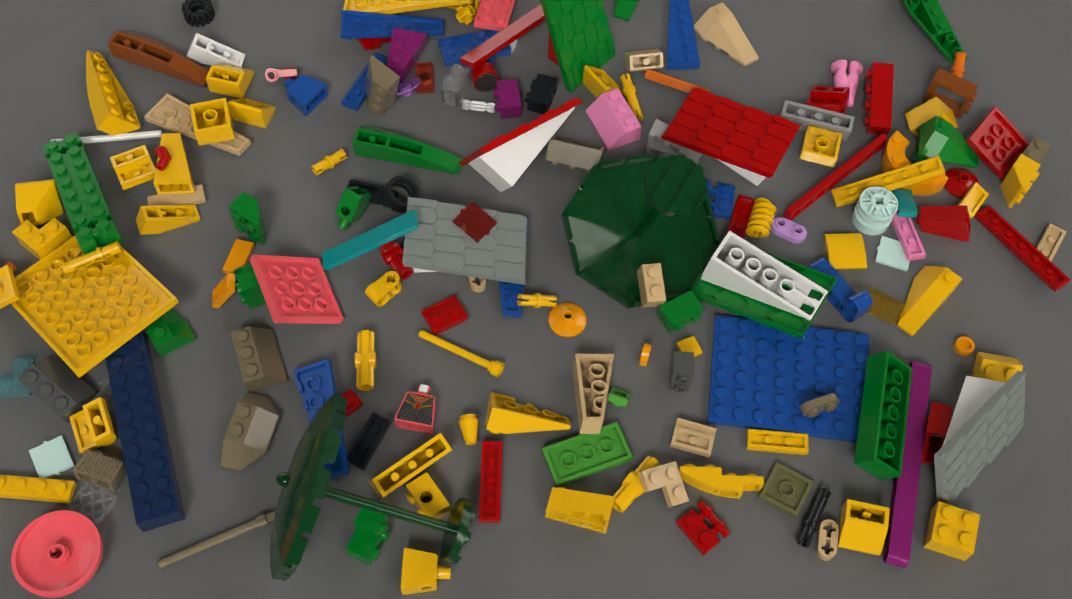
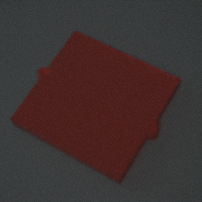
[452,201,498,243]

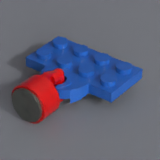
[438,30,511,92]

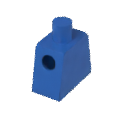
[284,75,328,116]

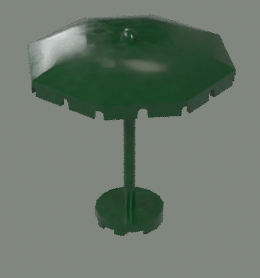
[561,154,720,309]
[270,393,476,581]

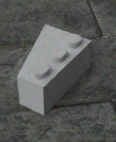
[646,118,702,164]

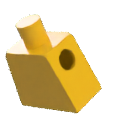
[401,548,451,595]

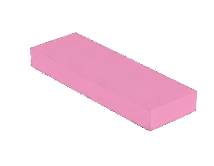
[891,212,927,261]

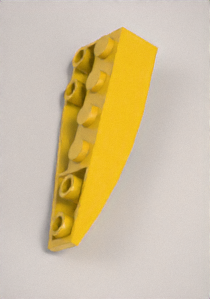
[86,50,141,136]

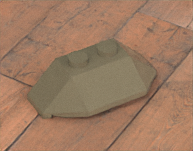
[221,392,280,472]

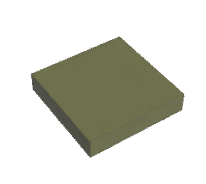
[758,462,814,519]

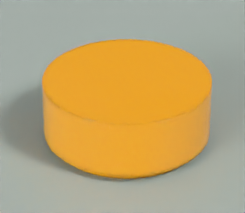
[953,336,975,356]

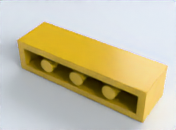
[368,433,452,499]

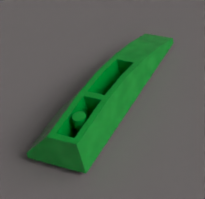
[902,0,967,64]
[352,125,463,175]

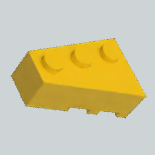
[545,487,615,534]

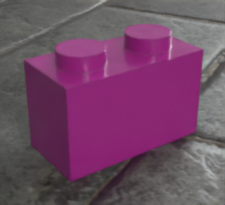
[493,79,522,119]

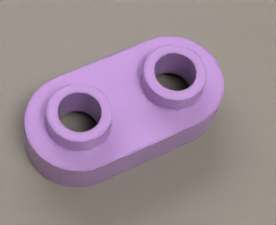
[771,217,807,244]

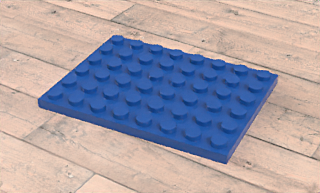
[707,315,869,443]

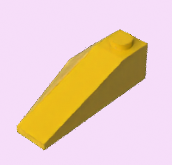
[896,265,963,337]
[485,392,571,434]

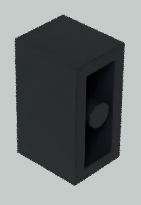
[525,73,558,114]

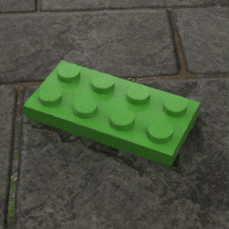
[541,422,633,488]

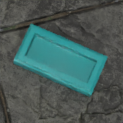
[892,189,918,218]

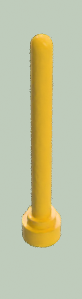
[418,330,504,378]

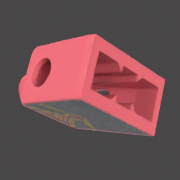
[394,384,436,434]

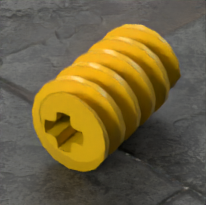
[746,198,777,238]

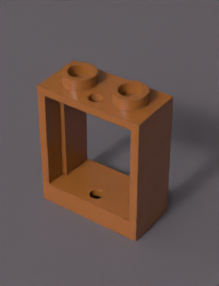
[922,68,978,119]

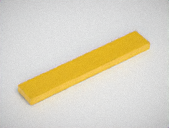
[831,156,945,207]

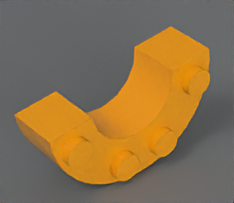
[881,130,948,196]

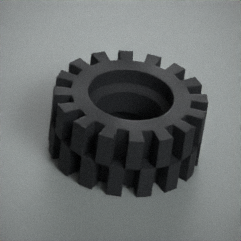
[182,0,215,27]

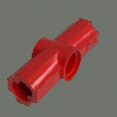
[378,240,414,280]

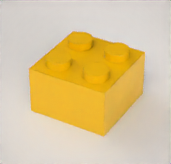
[190,98,235,146]
[923,501,980,561]

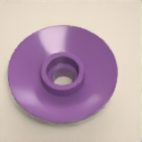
[396,77,421,97]

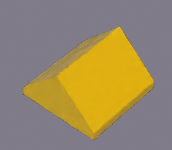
[582,65,623,98]
[228,98,276,129]

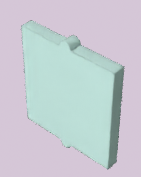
[875,236,910,272]
[29,435,75,479]

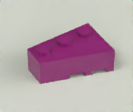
[387,28,427,83]

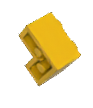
[905,97,958,137]
[12,218,72,260]

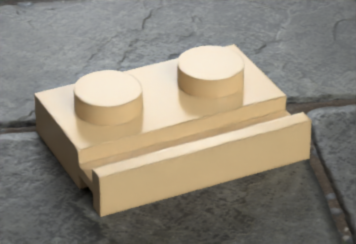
[670,418,717,458]

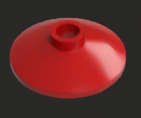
[944,168,979,198]

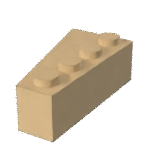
[572,354,614,434]

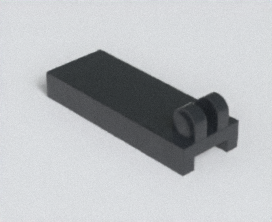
[347,412,392,471]

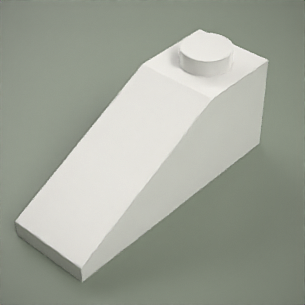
[186,33,245,67]

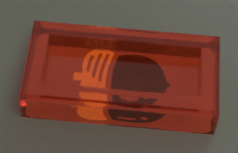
[415,62,434,94]

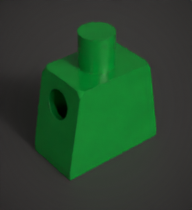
[335,186,373,230]

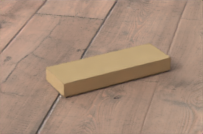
[147,184,206,206]
[1036,223,1067,262]

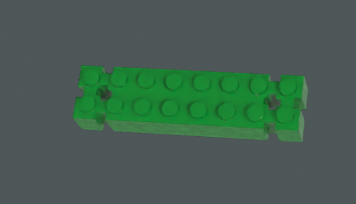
[42,132,124,254]

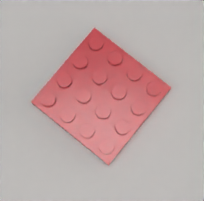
[250,254,344,324]

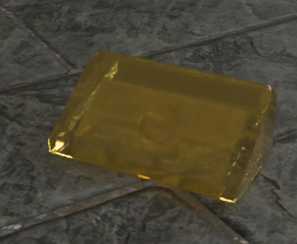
[868,288,905,325]

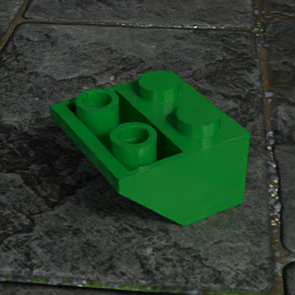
[228,192,266,245]

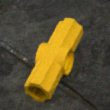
[355,330,376,391]
[613,456,661,513]

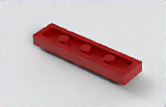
[479,441,503,523]

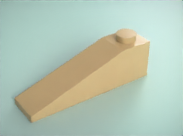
[694,2,759,66]

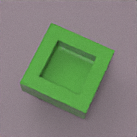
[607,387,632,407]

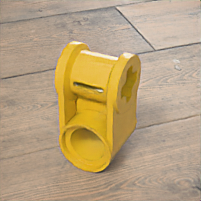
[365,271,402,307]

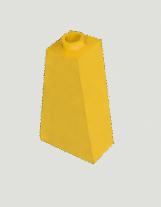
[153,133,195,195]

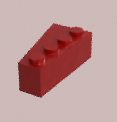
[863,62,894,135]

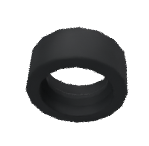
[382,176,420,213]

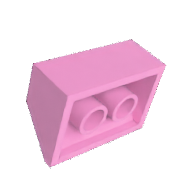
[585,88,642,151]

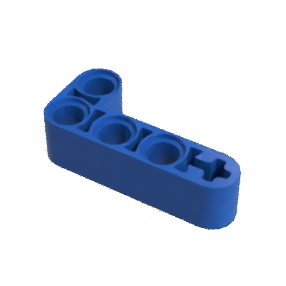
[806,257,873,323]

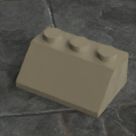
[365,55,400,117]
[545,135,606,173]
[230,326,288,393]

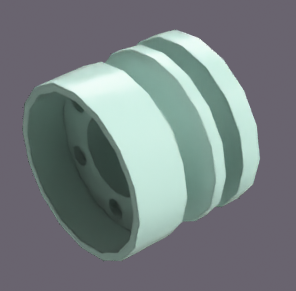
[851,186,898,236]

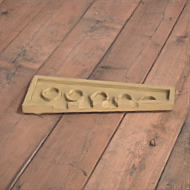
[144,94,251,156]

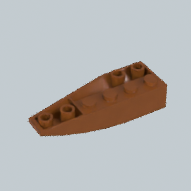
[107,30,209,87]

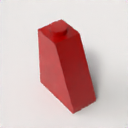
[916,205,971,242]
[921,402,953,466]

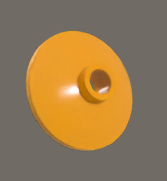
[548,303,587,338]

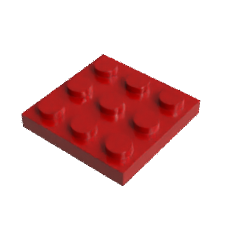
[965,106,1030,179]

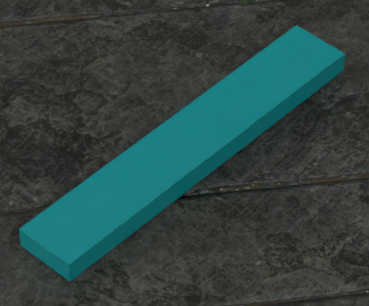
[323,209,419,271]

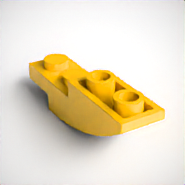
[679,464,764,499]

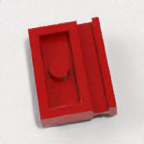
[421,295,468,336]

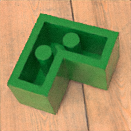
[233,263,266,309]
[345,508,391,565]

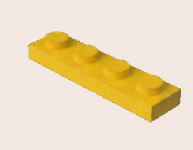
[0,475,77,504]

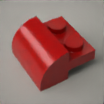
[805,85,850,113]

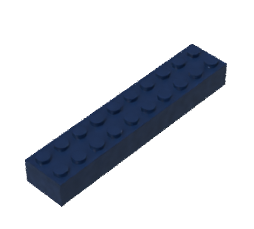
[105,330,185,532]

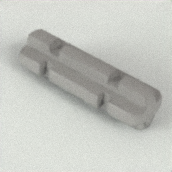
[461,99,496,113]

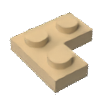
[638,461,689,508]

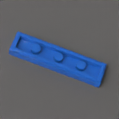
[341,53,388,111]

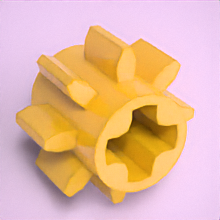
[455,4,476,25]

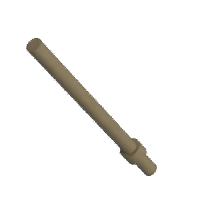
[157,511,276,569]

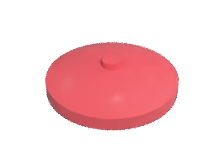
[11,510,103,598]

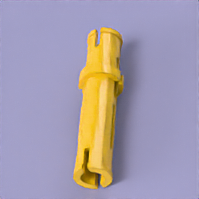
[620,73,644,121]
[62,241,123,275]

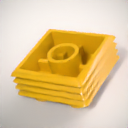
[799,125,842,167]

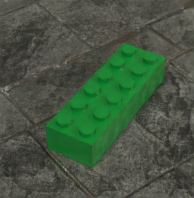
[854,350,913,480]

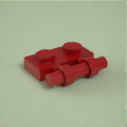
[676,501,731,556]

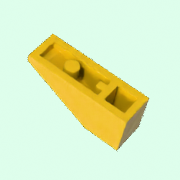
[135,204,201,235]

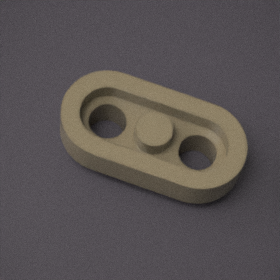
[799,393,840,418]

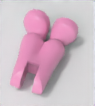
[830,60,863,107]

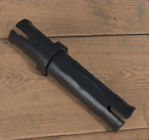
[796,487,831,548]

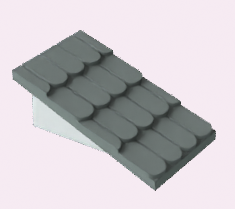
[402,197,528,285]
[934,371,1025,505]

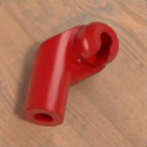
[154,146,171,171]

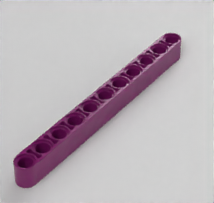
[883,360,932,568]

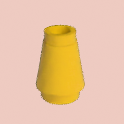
[458,414,478,445]

